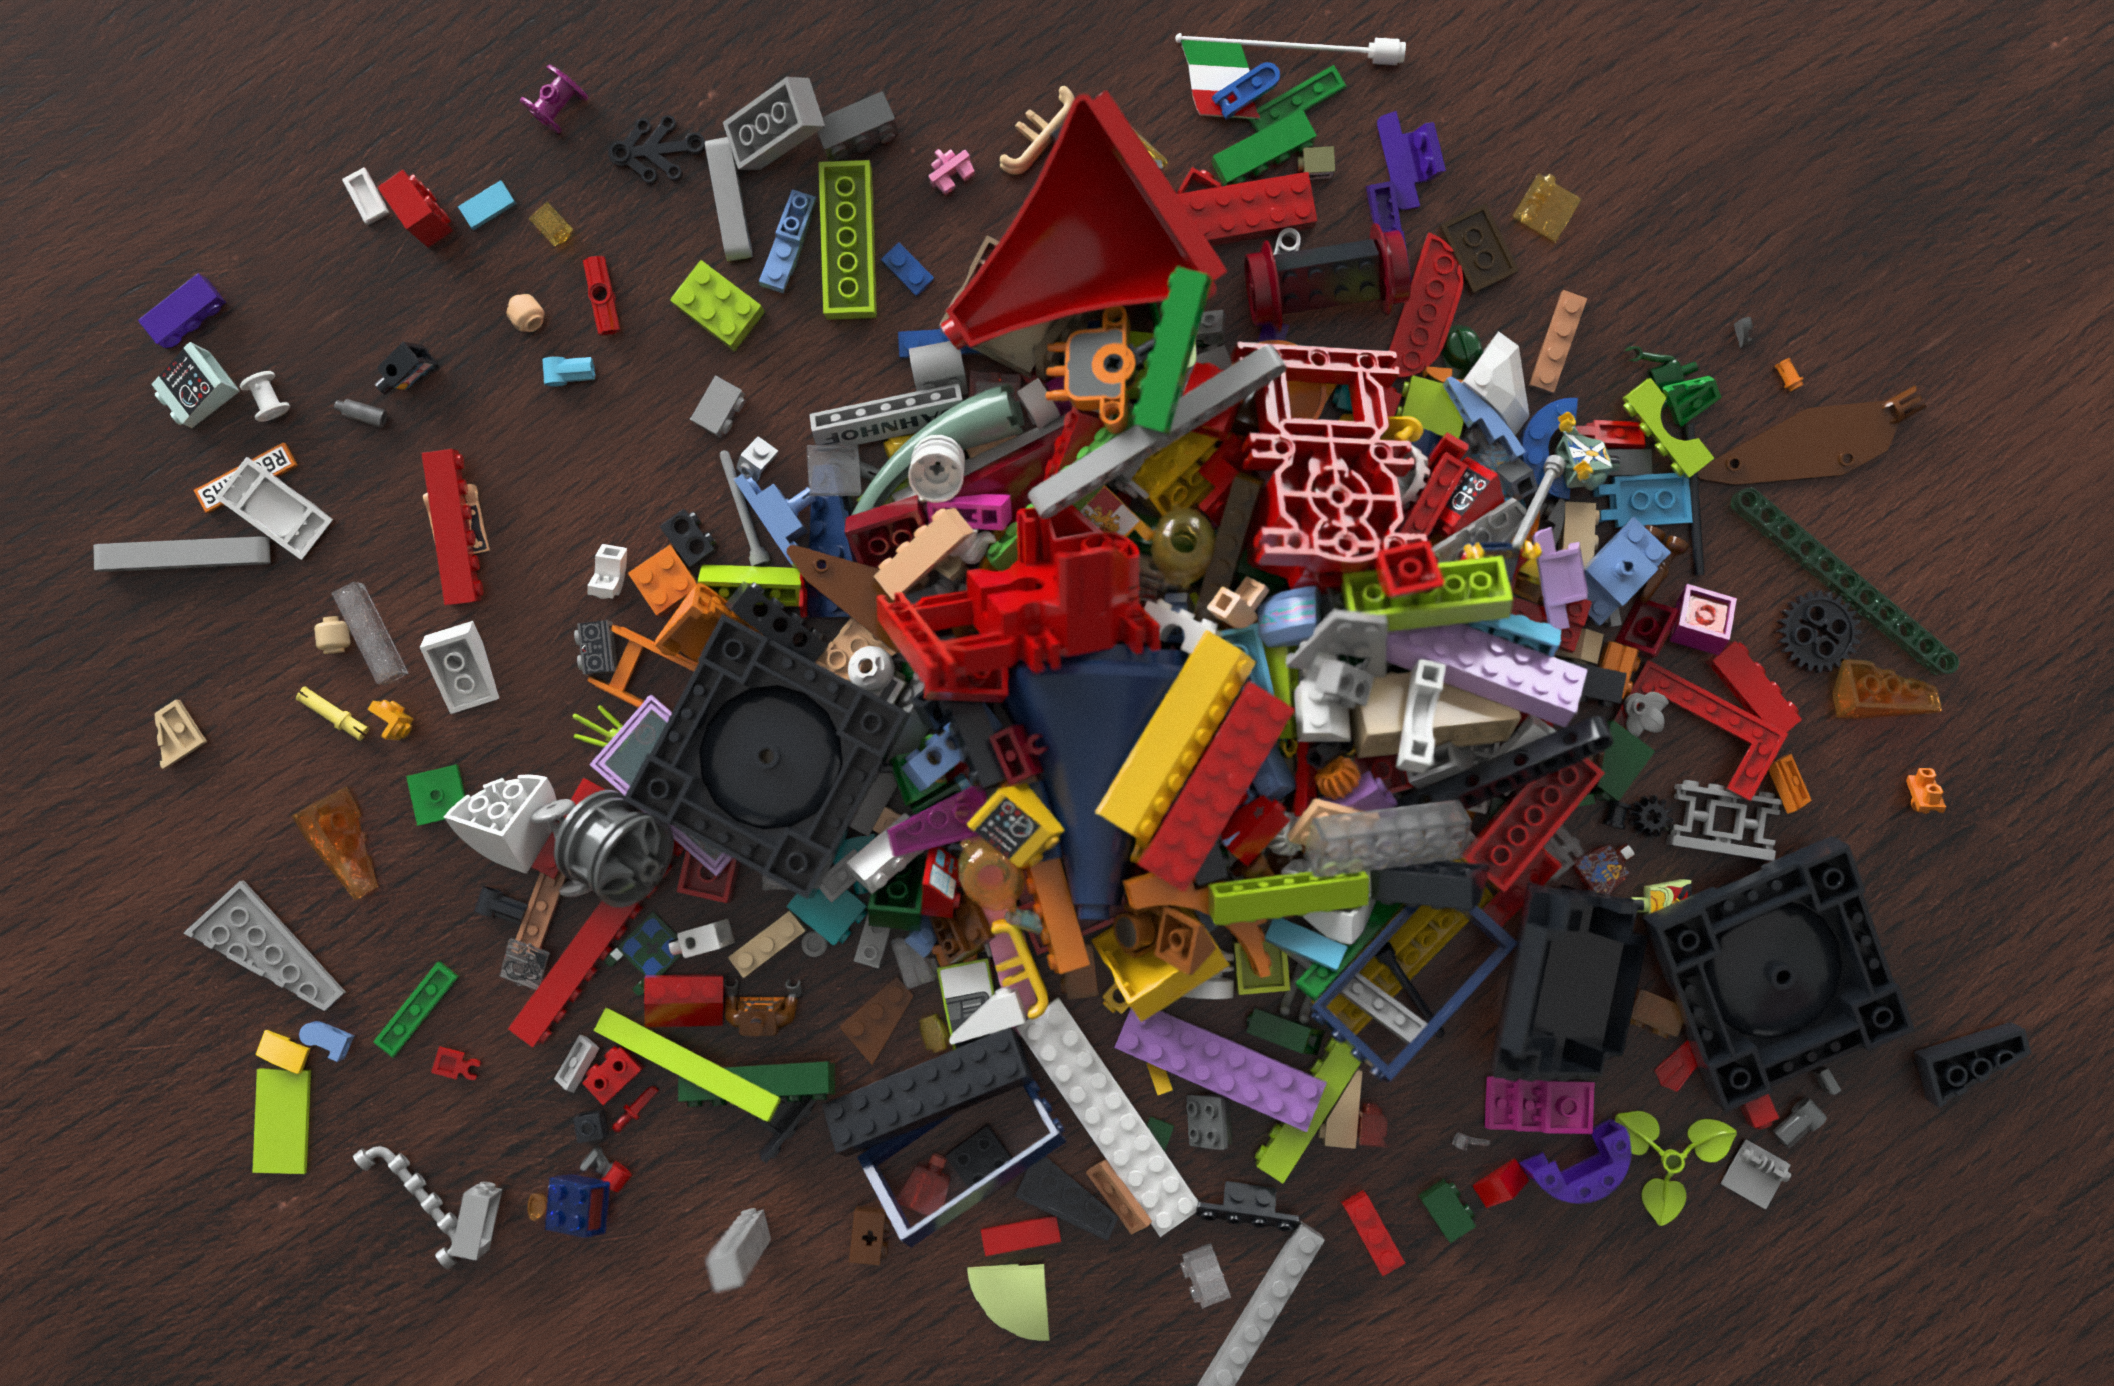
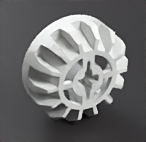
[1393,440,1430,510]

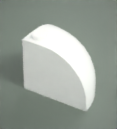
[444,775,556,873]

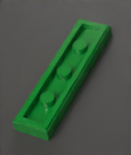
[1247,65,1346,133]
[373,961,459,1058]

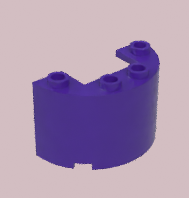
[1519,1119,1631,1203]

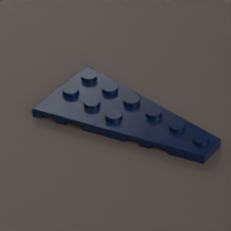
[807,465,858,618]

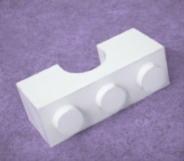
[1144,599,1224,654]

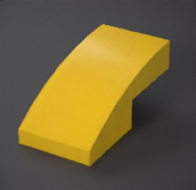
[256,1030,310,1074]

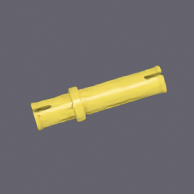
[296,686,369,741]

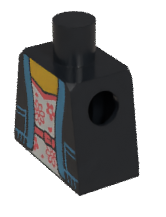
[375,341,438,395]

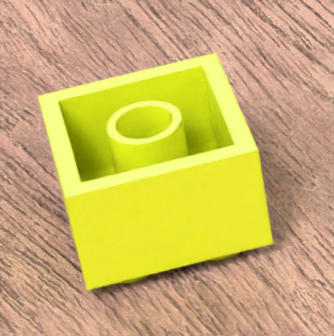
[1232,941,1290,995]

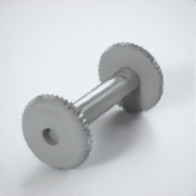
[531,799,592,897]

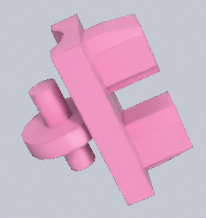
[928,149,975,195]

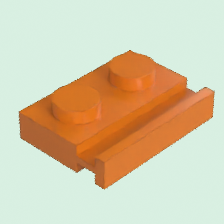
[1768,754,1812,814]

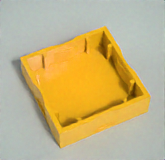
[1091,905,1230,1022]

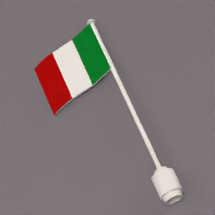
[1176,33,1406,119]

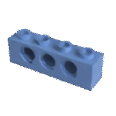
[901,702,1003,792]

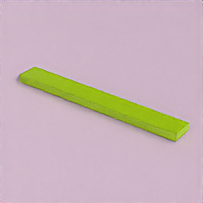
[594,1008,782,1122]

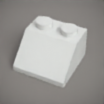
[1294,682,1351,742]

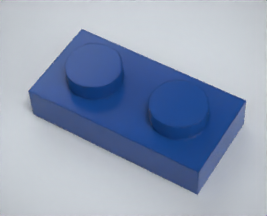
[881,242,934,297]

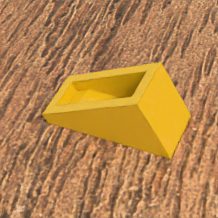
[1146,1062,1173,1095]

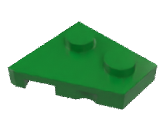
[1662,376,1721,427]

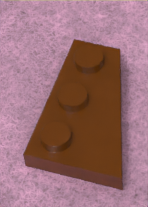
[839,976,914,1065]

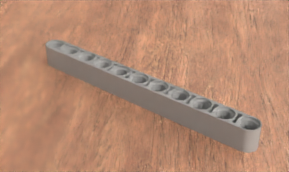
[1028,344,1287,519]

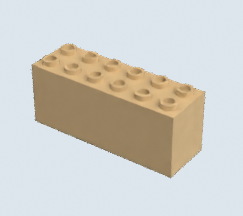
[1348,671,1521,758]

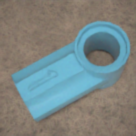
[543,357,595,386]

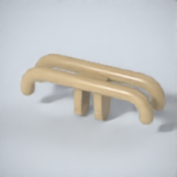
[1000,86,1074,175]

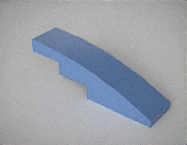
[1443,376,1526,462]

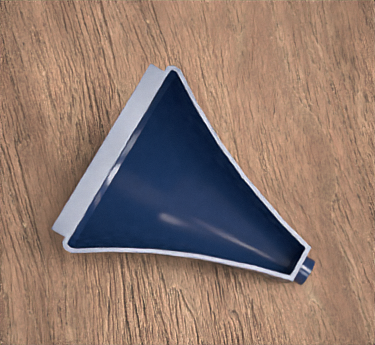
[1000,644,1191,920]

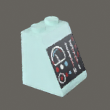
[152,342,240,428]

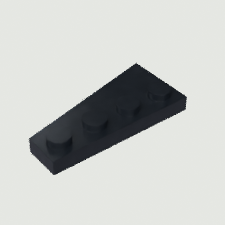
[1015,1156,1119,1241]

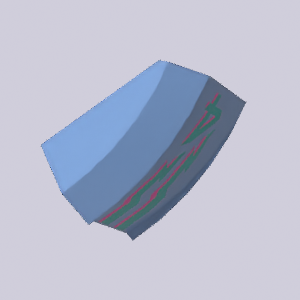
[1258,586,1322,648]

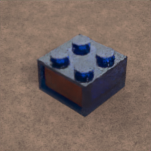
[545,1174,610,1238]

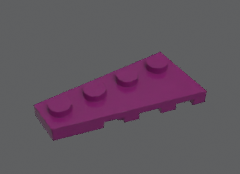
[887,786,988,857]

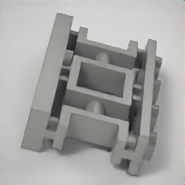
[1666,780,1782,861]

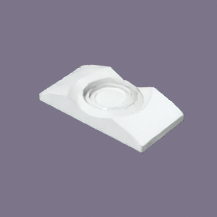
[215,457,333,560]

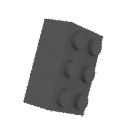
[816,91,899,162]

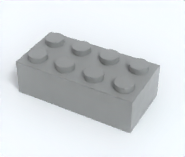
[723,77,825,170]

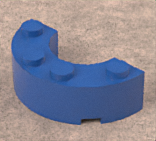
[1518,398,1578,501]

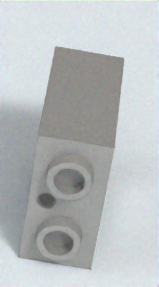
[451,1182,502,1260]

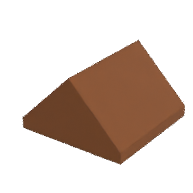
[1155,906,1217,975]

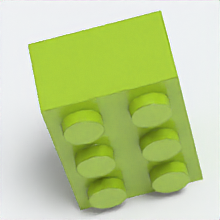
[670,260,765,351]

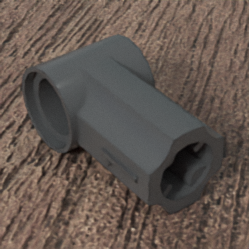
[1772,1097,1827,1149]

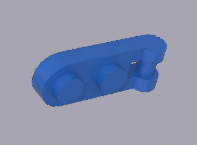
[1212,62,1280,119]

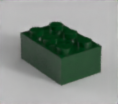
[868,853,927,931]

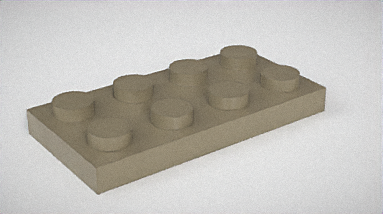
[1034,309,1101,381]

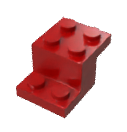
[1197,433,1254,528]

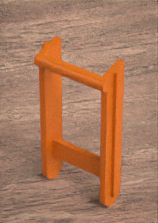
[588,625,698,721]

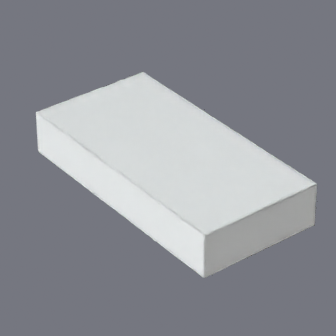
[342,168,390,225]

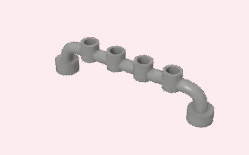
[353,1146,458,1270]

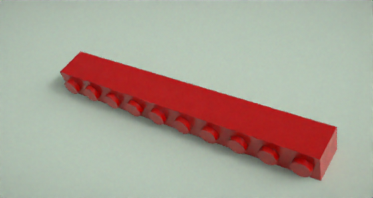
[508,839,686,1047]

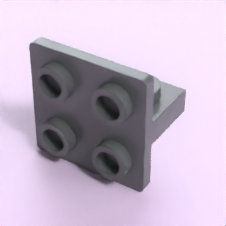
[1186,1093,1233,1150]

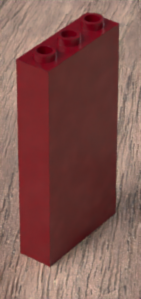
[954,426,1064,566]

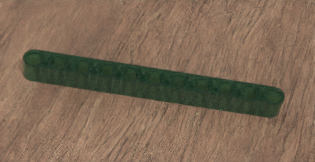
[1731,488,1960,675]

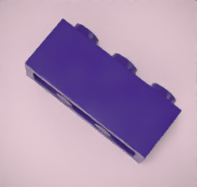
[138,273,226,349]

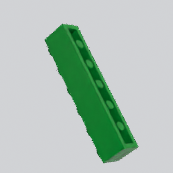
[1132,267,1212,435]

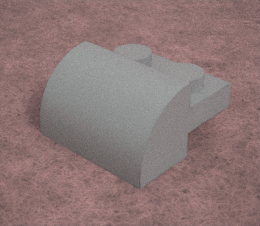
[909,341,969,395]

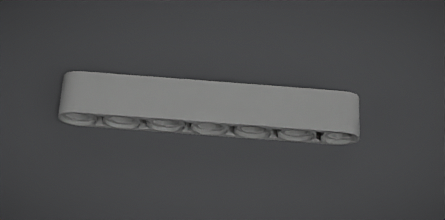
[93,537,271,572]

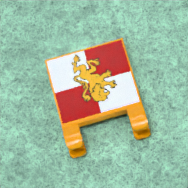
[1080,485,1154,541]

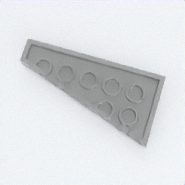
[1432,498,1527,563]

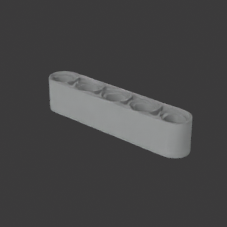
[705,137,753,262]

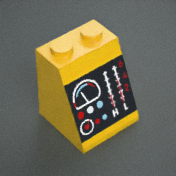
[967,783,1065,868]

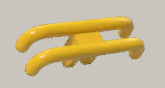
[991,918,1049,1020]

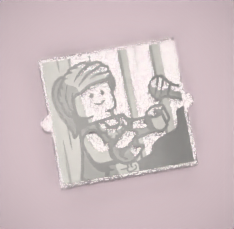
[499,938,550,990]

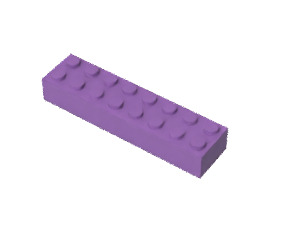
[1114,1009,1326,1132]

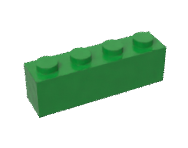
[1211,109,1317,186]

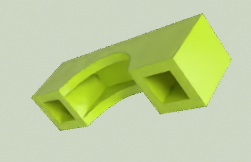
[1622,378,1714,478]

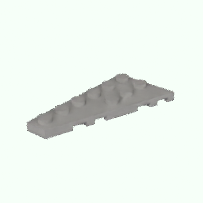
[184,880,346,1011]

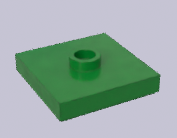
[406,765,465,826]

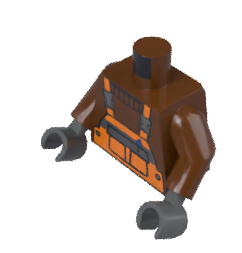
[723,978,802,1037]

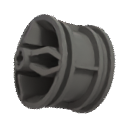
[554,790,674,908]

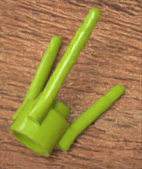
[573,705,632,753]

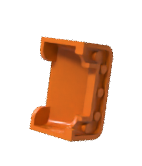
[655,583,766,663]

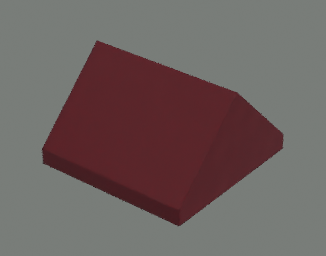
[1615,597,1681,660]

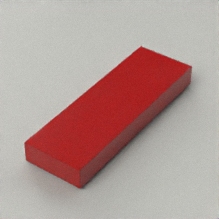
[981,1215,1061,1256]

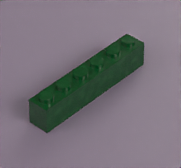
[678,1062,835,1108]

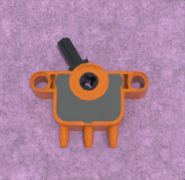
[1046,306,1156,434]

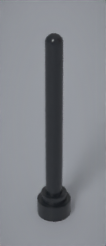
[1374,941,1445,1038]

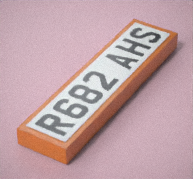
[194,442,298,513]

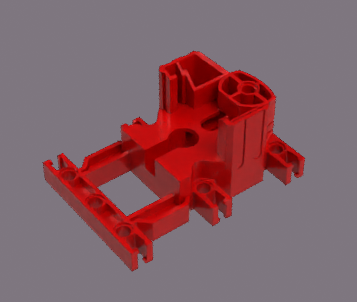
[1230,342,1427,596]
[876,505,1160,692]

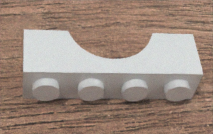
[1397,659,1445,774]

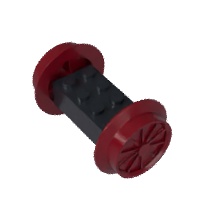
[1244,223,1410,333]

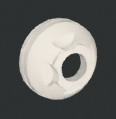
[848,646,895,693]

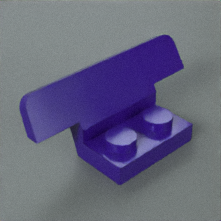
[1377,111,1446,211]

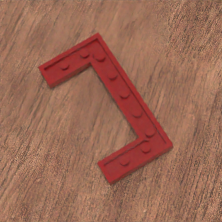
[1614,660,1788,802]

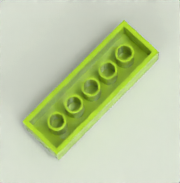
[819,160,877,320]
[1342,556,1513,632]

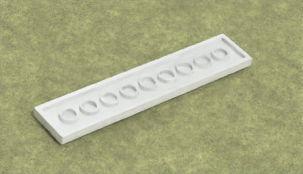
[1016,997,1199,1237]

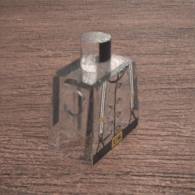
[1128,552,1180,604]

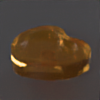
[528,1194,549,1220]

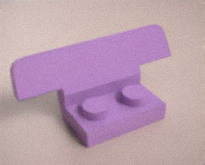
[1533,527,1588,629]

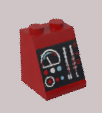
[1432,457,1505,539]

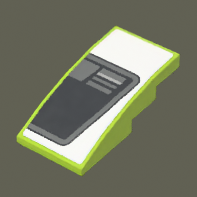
[937,958,1002,1050]

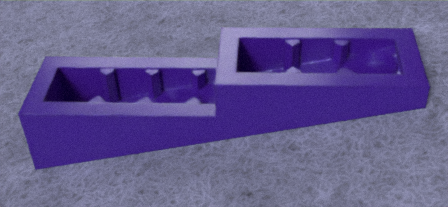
[1366,181,1411,282]

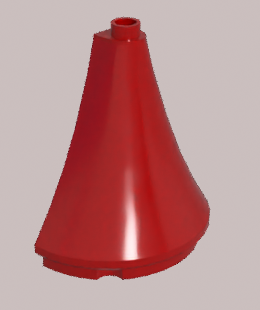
[941,90,1228,350]

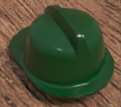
[1441,325,1484,380]

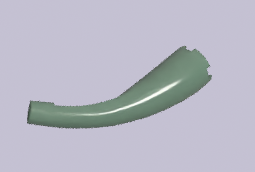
[851,383,1024,516]

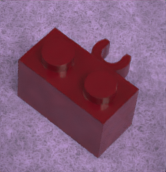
[989,724,1048,785]

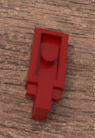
[1575,420,1646,449]

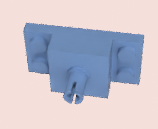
[734,474,817,568]
[1584,517,1671,626]

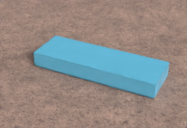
[1265,918,1347,972]

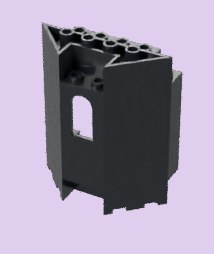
[1490,882,1648,1082]

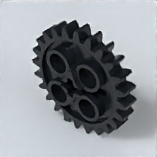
[1775,590,1862,673]

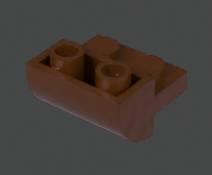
[929,892,995,964]

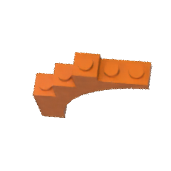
[1123,872,1272,978]

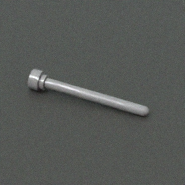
[720,450,771,567]
[1512,455,1566,550]

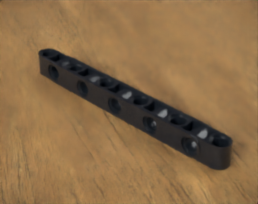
[1357,716,1614,851]

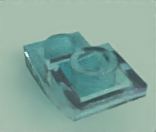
[1004,908,1043,934]

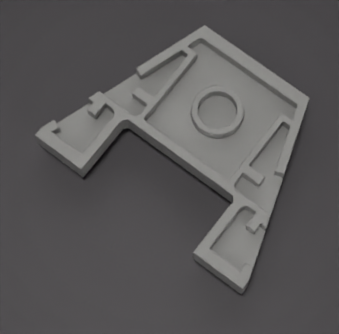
[1286,610,1387,677]

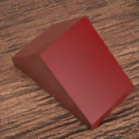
[1472,1158,1529,1208]

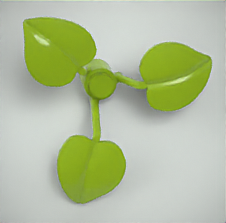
[1615,1111,1737,1226]

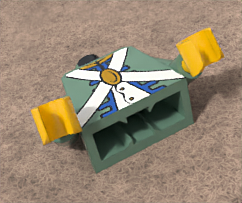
[1554,412,1620,490]

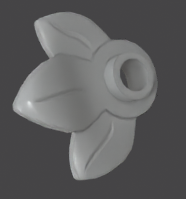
[1624,692,1668,737]

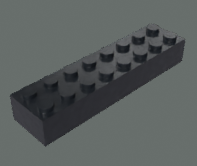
[822,1027,1034,1157]

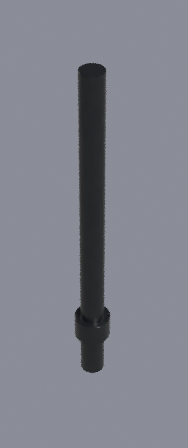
[1684,423,1705,576]

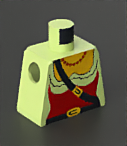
[1631,879,1692,916]

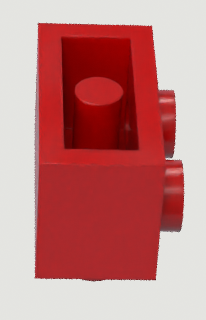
[582,1046,645,1105]

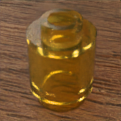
[918,1013,950,1053]

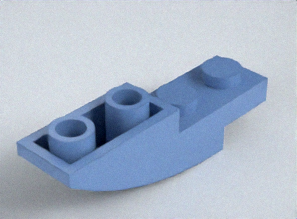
[759,189,816,293]

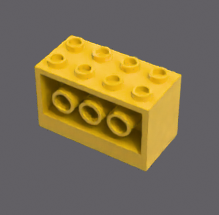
[1131,432,1230,526]

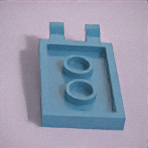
[1592,473,1692,528]

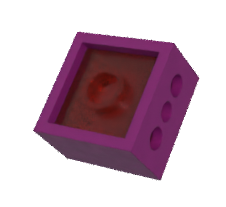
[1669,584,1737,655]

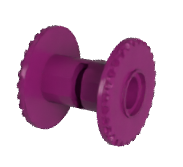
[520,64,589,134]

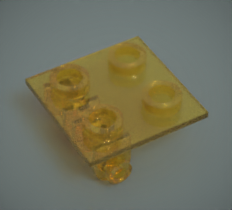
[1512,173,1582,242]

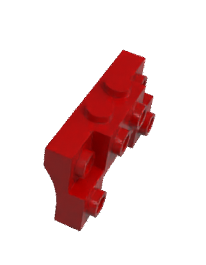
[1510,576,1592,654]

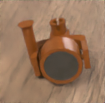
[1113,903,1172,958]

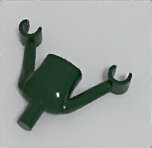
[1625,346,1698,419]

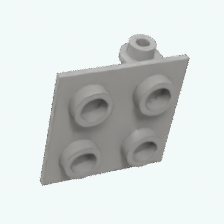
[1720,1139,1791,1209]

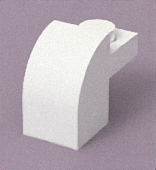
[1017,378,1060,430]
[588,544,627,599]

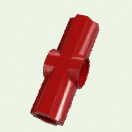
[583,256,621,336]

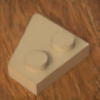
[155,699,207,769]

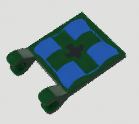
[604,911,682,996]

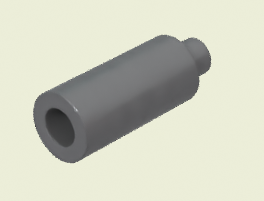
[334,399,388,428]

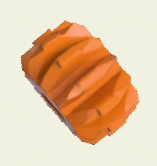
[1314,756,1362,800]

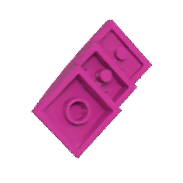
[1485,1076,1595,1134]

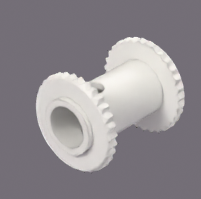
[240,371,290,422]

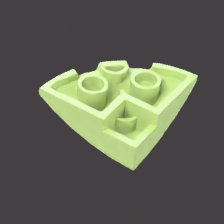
[967,1264,1049,1341]

